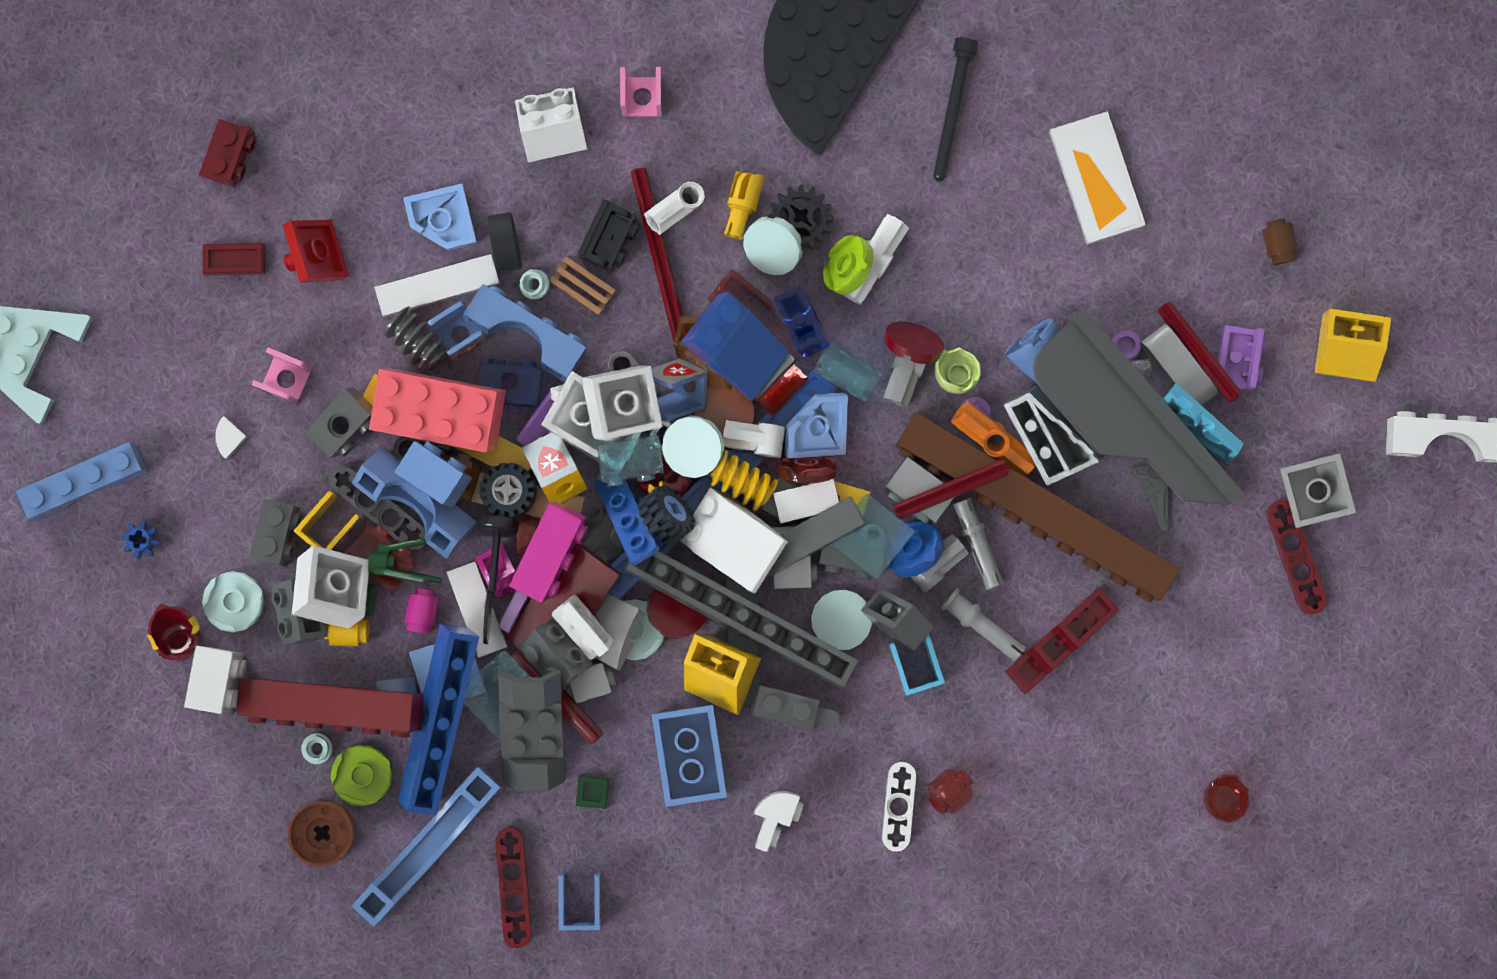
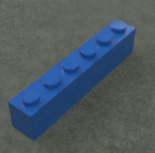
[398,623,479,816]

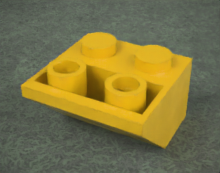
[1314,309,1391,382]
[684,634,761,715]

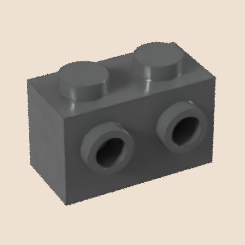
[249,499,301,567]
[272,579,327,646]

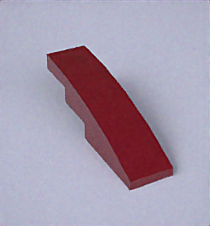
[1004,587,1119,694]

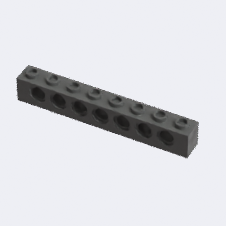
[624,551,858,689]

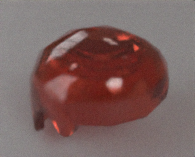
[1203,774,1250,823]

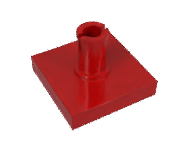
[283,220,349,283]

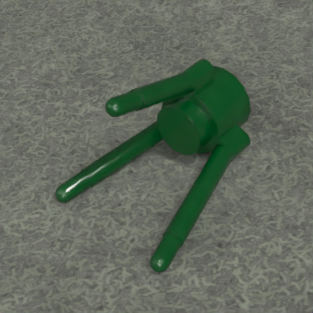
[368,538,443,584]

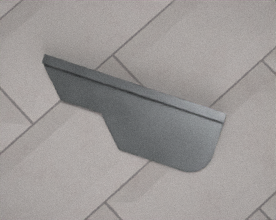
[1033,309,1244,507]

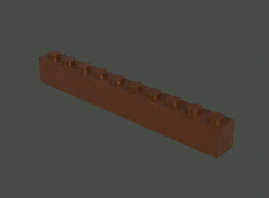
[895,412,1180,603]

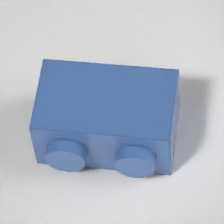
[395,441,473,508]

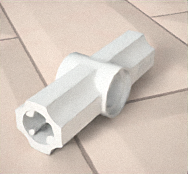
[844,214,909,305]

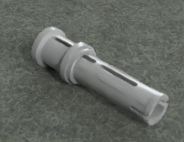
[939,587,1026,662]

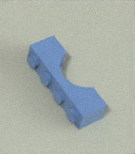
[463,284,586,383]
[16,442,149,521]
[352,447,477,559]

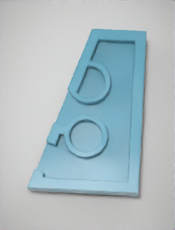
[1163,383,1244,464]

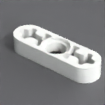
[882,762,916,852]

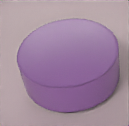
[1112,331,1141,361]

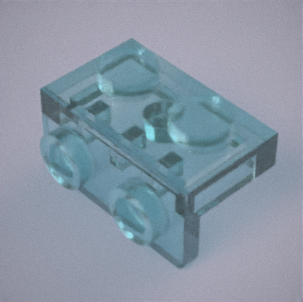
[813,343,883,402]

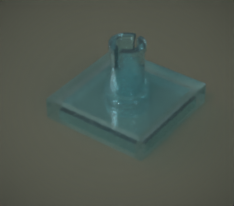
[831,493,915,580]

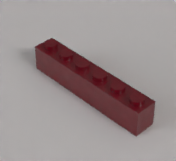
[237,678,424,737]

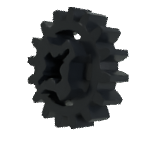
[768,185,834,251]

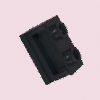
[577,199,640,273]

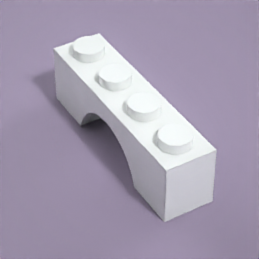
[1386,411,1497,463]

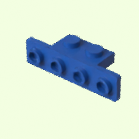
[594,469,664,566]

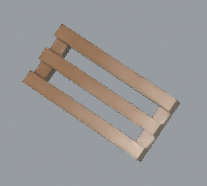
[549,256,616,316]

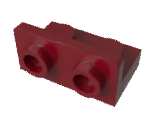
[199,119,256,188]

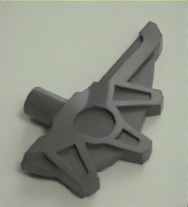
[1132,459,1168,532]

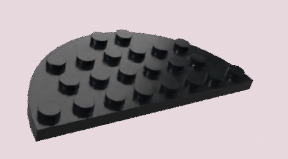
[763,0,919,156]

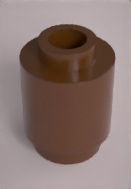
[1262,219,1298,265]

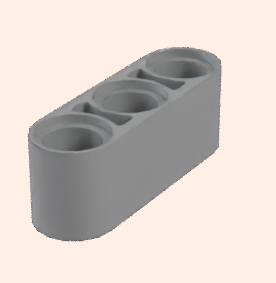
[1140,324,1218,406]

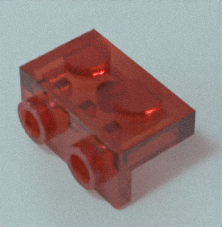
[345,523,415,594]

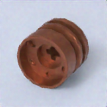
[287,800,357,867]

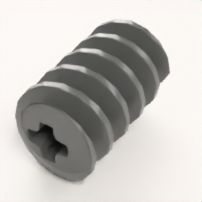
[384,306,451,372]

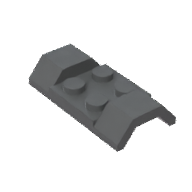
[498,670,565,791]

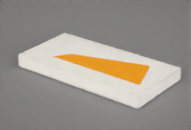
[1049,111,1146,245]

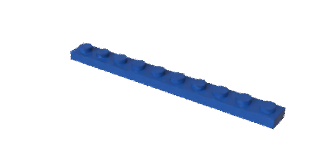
[610,367,837,599]

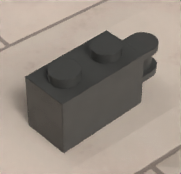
[749,685,839,730]

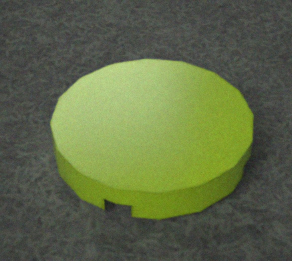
[823,235,873,295]
[331,745,393,806]

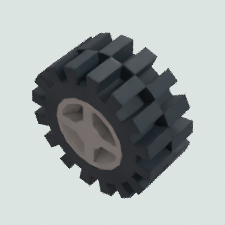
[479,462,537,518]

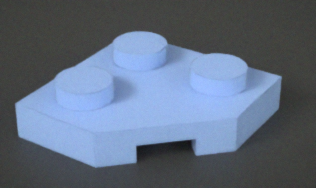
[403,184,477,251]
[784,393,848,458]

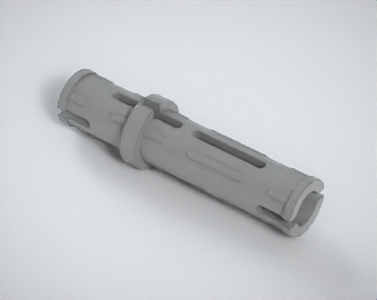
[953,498,1004,590]

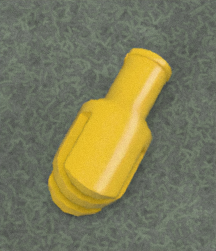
[724,171,765,240]

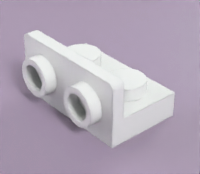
[552,594,614,660]

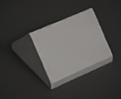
[1280,453,1357,528]

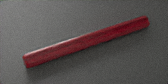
[631,168,688,343]

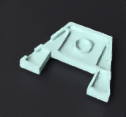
[0,306,93,425]

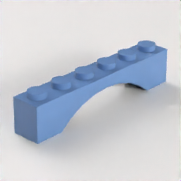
[351,766,504,927]

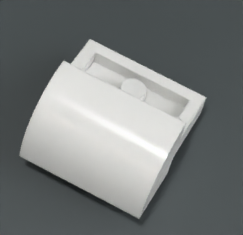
[754,791,803,852]

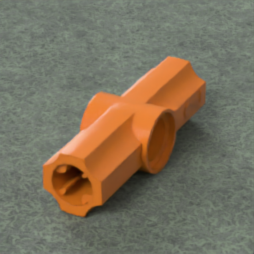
[951,401,1035,476]

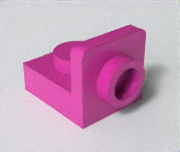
[475,543,516,598]

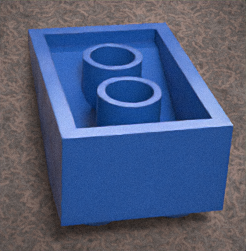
[681,292,789,401]

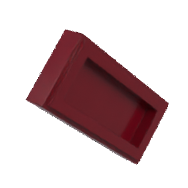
[202,243,265,276]

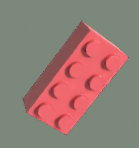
[369,368,506,453]

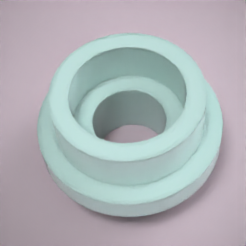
[520,269,550,300]
[301,733,333,764]

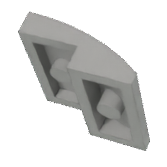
[594,595,644,670]

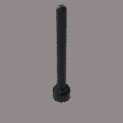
[933,37,979,182]

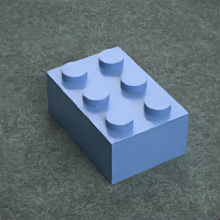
[651,705,727,807]

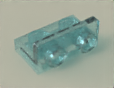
[596,435,664,486]

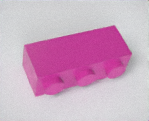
[509,501,588,603]

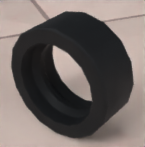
[487,212,522,273]

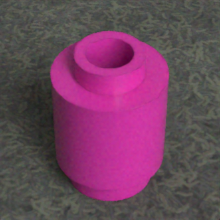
[404,588,439,634]

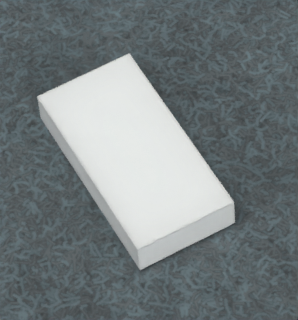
[773,479,839,524]

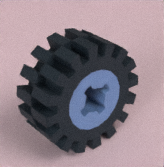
[638,485,695,545]

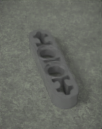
[329,466,427,551]

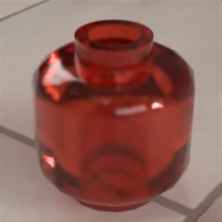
[927,769,973,814]

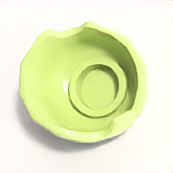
[935,347,981,394]

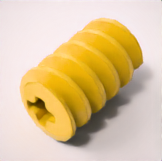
[710,449,778,511]

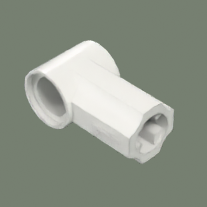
[644,182,705,235]
[723,420,785,458]

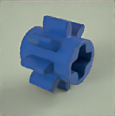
[121,521,161,559]

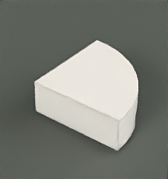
[216,416,248,460]

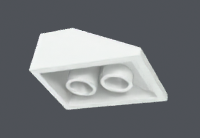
[541,371,642,471]
[680,487,788,593]

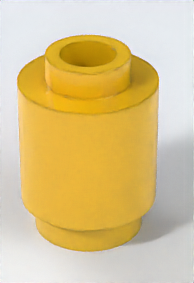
[324,619,369,647]

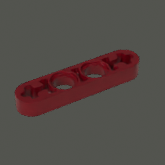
[1266,500,1327,614]
[495,827,532,948]

